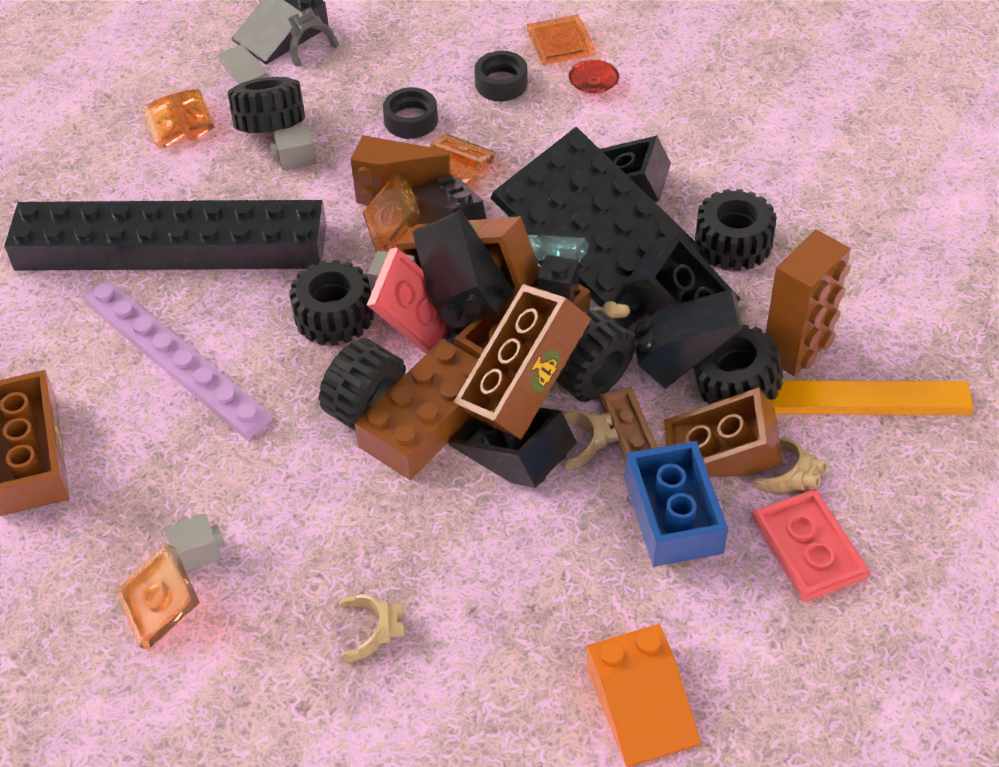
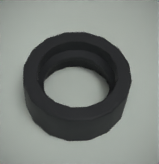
[474,51,528,101]
[383,87,438,139]

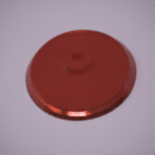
[569,60,619,94]

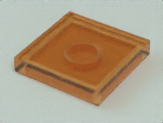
[527,14,595,65]
[363,170,421,253]
[115,544,200,649]

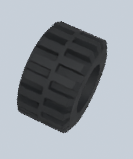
[228,77,305,133]
[695,189,777,271]
[290,260,374,345]
[556,309,636,402]
[693,324,783,405]
[318,338,406,431]

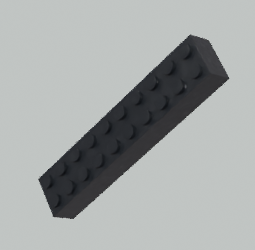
[4,200,327,271]

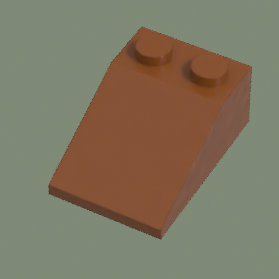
[350,135,451,208]
[664,388,783,477]

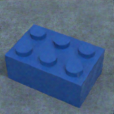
[624,441,728,567]

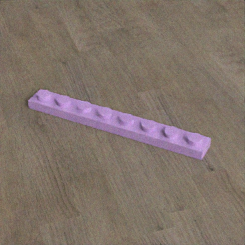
[82,279,272,441]

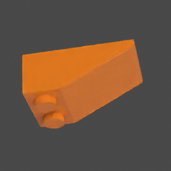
[586,623,701,767]

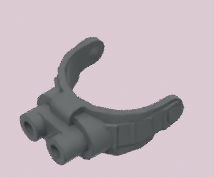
[288,7,339,66]

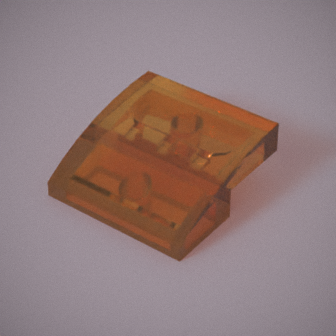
[142,89,215,149]
[430,133,495,188]

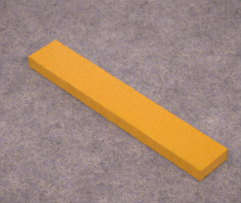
[769,381,974,415]

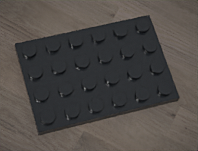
[490,126,709,330]

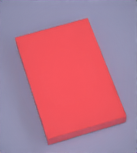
[367,248,449,354]
[751,489,870,602]

